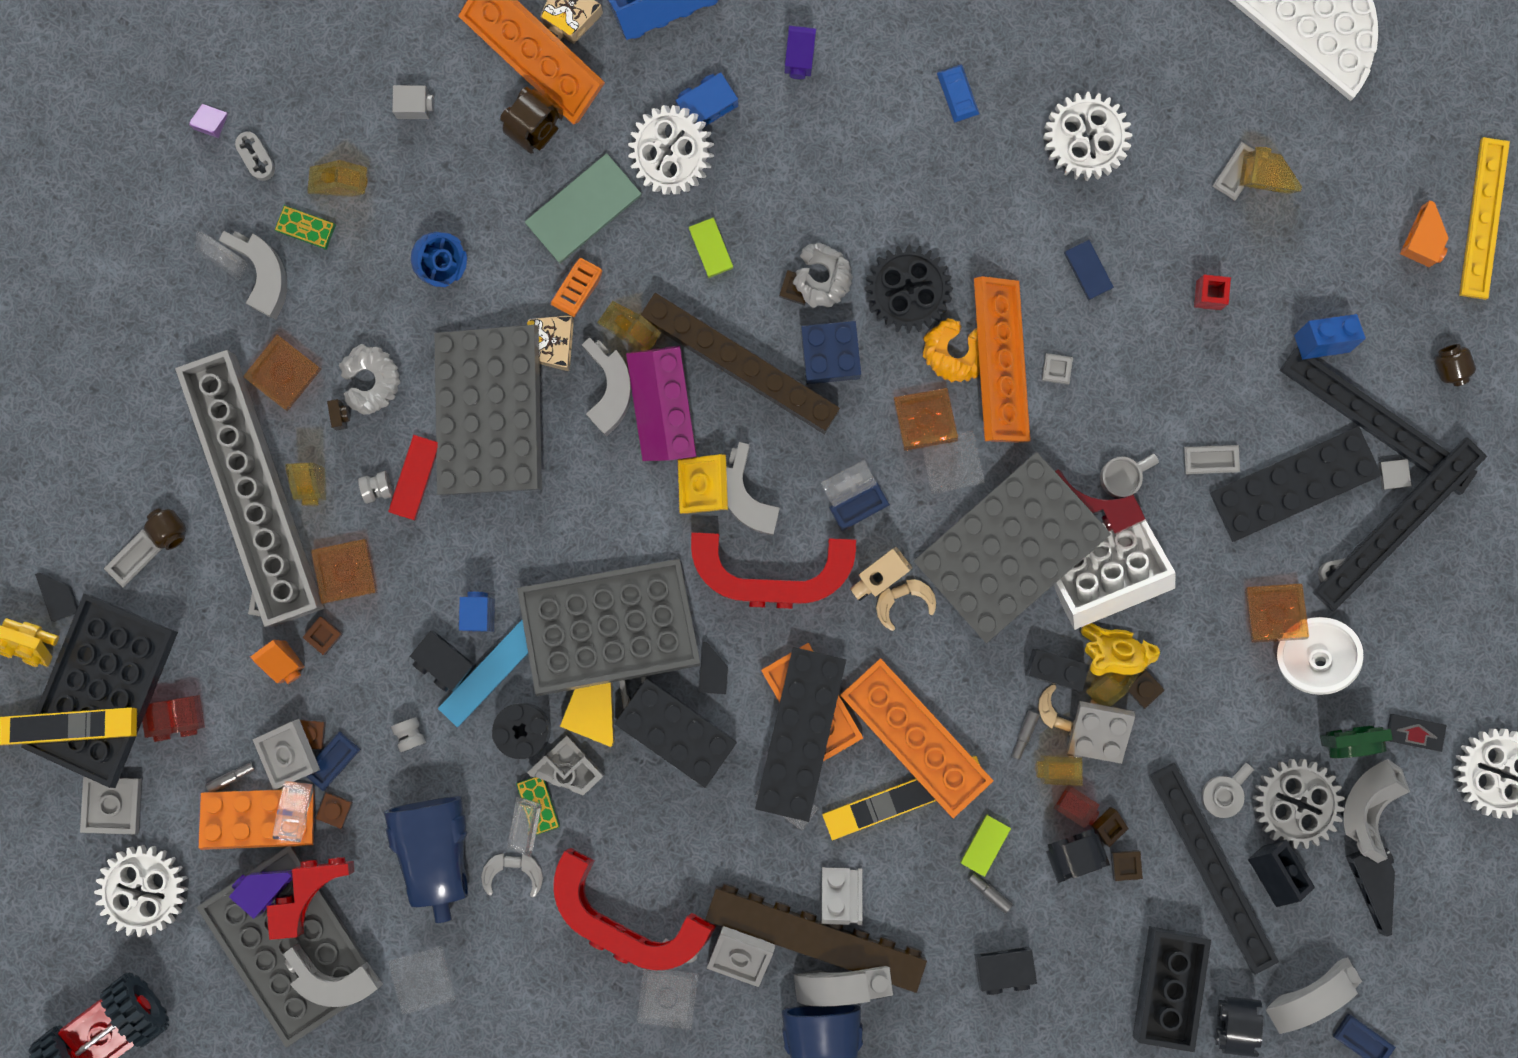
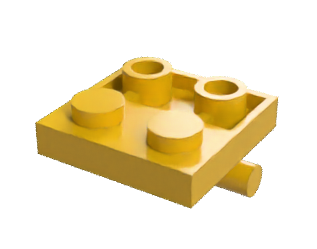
[0,618,59,667]

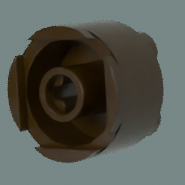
[500,87,563,154]

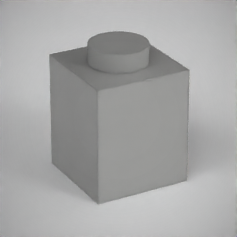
[393,85,434,119]

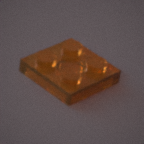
[243,335,321,411]
[894,388,958,451]
[311,539,377,604]
[1245,584,1309,643]

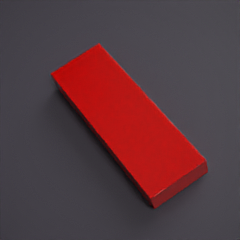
[388,435,438,521]

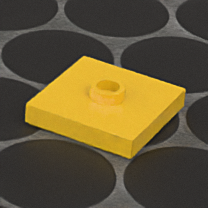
[678,454,728,514]

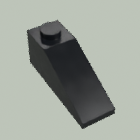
[1346,848,1395,937]

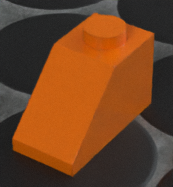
[1400,201,1449,267]
[250,640,305,684]

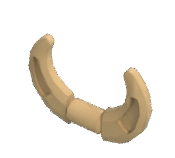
[876,579,936,631]
[1038,685,1097,735]

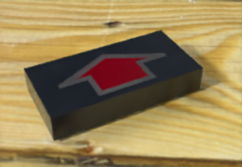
[1387,714,1447,752]

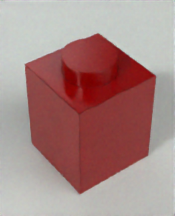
[1194,275,1231,310]

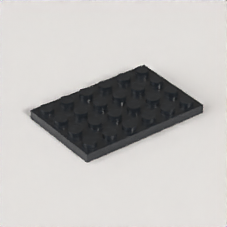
[21,593,178,788]

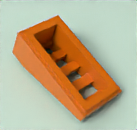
[551,258,602,317]

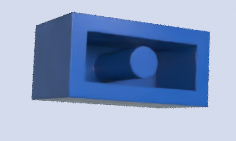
[675,73,738,126]
[1294,314,1366,360]
[459,592,495,632]

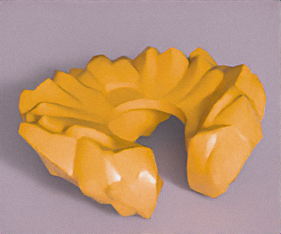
[923,318,980,382]

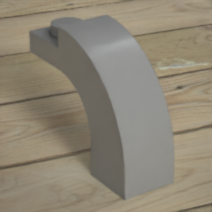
[219,231,287,320]
[582,337,632,437]
[726,442,780,536]
[1344,759,1410,863]
[283,943,383,1007]
[1265,957,1362,1034]
[794,966,893,1006]

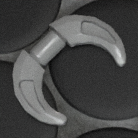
[481,853,543,897]

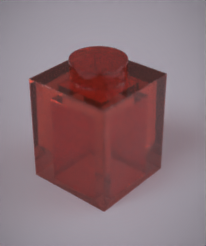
[1053,785,1100,828]

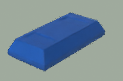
[937,65,980,123]

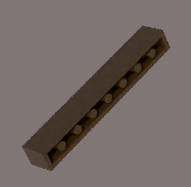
[640,293,840,435]
[705,883,927,993]

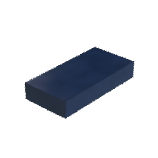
[1064,240,1114,301]
[829,481,890,531]
[306,732,361,791]
[1333,1014,1396,1058]

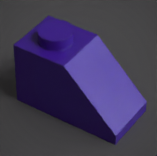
[785,25,816,79]
[229,870,293,919]

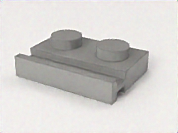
[821,867,862,925]

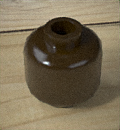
[1434,344,1476,386]
[144,509,186,550]

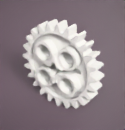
[1043,92,1132,181]
[628,105,714,194]
[1453,728,1518,818]
[94,845,188,937]

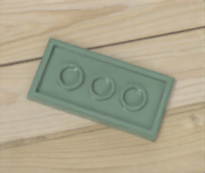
[525,153,642,264]

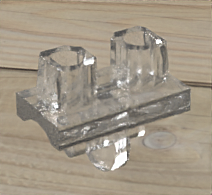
[821,460,877,507]

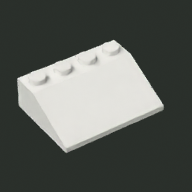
[1054,521,1175,630]

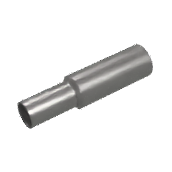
[1011,710,1040,760]
[206,762,255,792]
[968,873,1013,913]

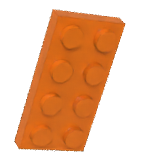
[761,643,863,761]
[198,789,315,850]

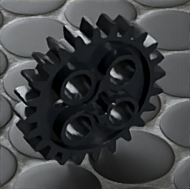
[865,244,953,334]

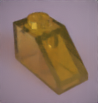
[1239,147,1302,194]
[307,160,368,197]
[597,301,662,351]
[285,463,326,506]
[1086,672,1140,707]
[1036,755,1083,786]

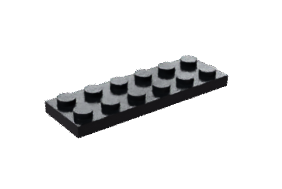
[1210,426,1382,542]
[755,647,847,822]

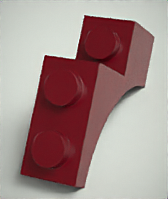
[1055,469,1147,535]

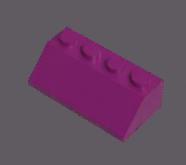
[626,345,696,461]

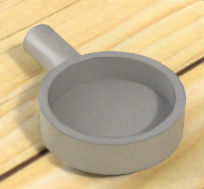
[1100,454,1159,499]
[1201,763,1254,818]

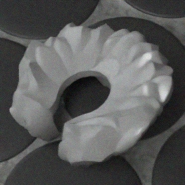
[793,243,853,308]
[339,344,400,415]

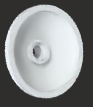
[1277,617,1363,695]

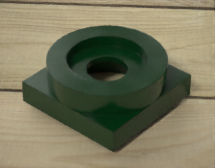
[1320,725,1393,758]

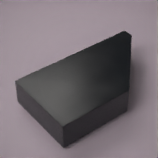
[35,573,78,622]
[699,642,728,694]

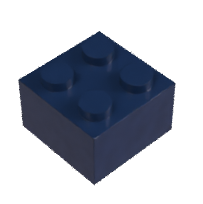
[801,321,861,385]

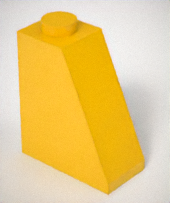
[560,682,615,747]

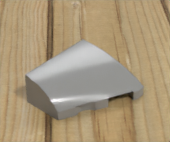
[527,735,605,795]

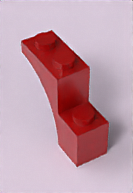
[267,857,355,940]

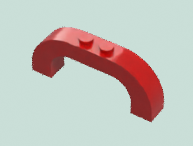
[691,533,856,609]
[554,848,716,970]

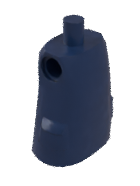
[384,796,468,923]
[782,1004,863,1058]

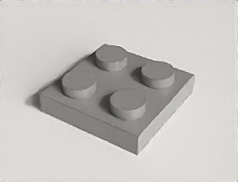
[1067,701,1135,764]
[253,719,320,790]
[80,777,142,834]
[707,926,776,987]

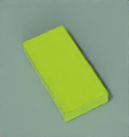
[688,217,733,278]
[960,814,1011,877]

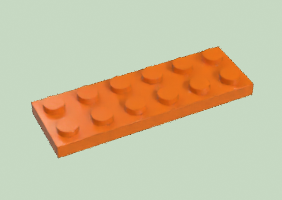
[458,0,605,125]
[974,276,1030,443]
[840,658,994,819]

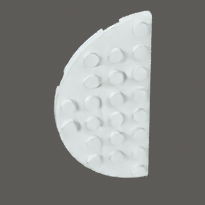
[1229,0,1378,101]

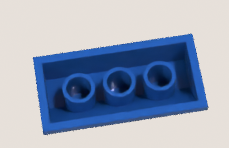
[607,0,718,40]

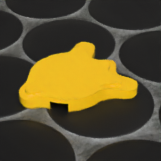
[1081,623,1160,676]

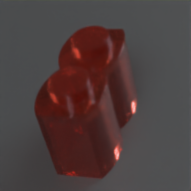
[142,695,205,742]

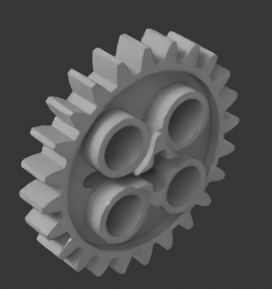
[1252,759,1345,849]

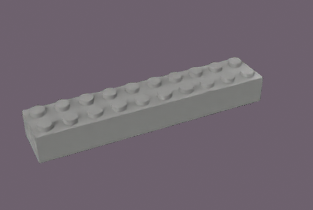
[175,350,324,627]

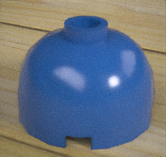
[410,232,467,287]

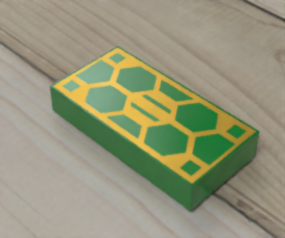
[275,205,336,250]
[516,777,560,836]

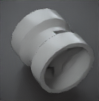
[358,471,393,504]
[391,717,426,753]

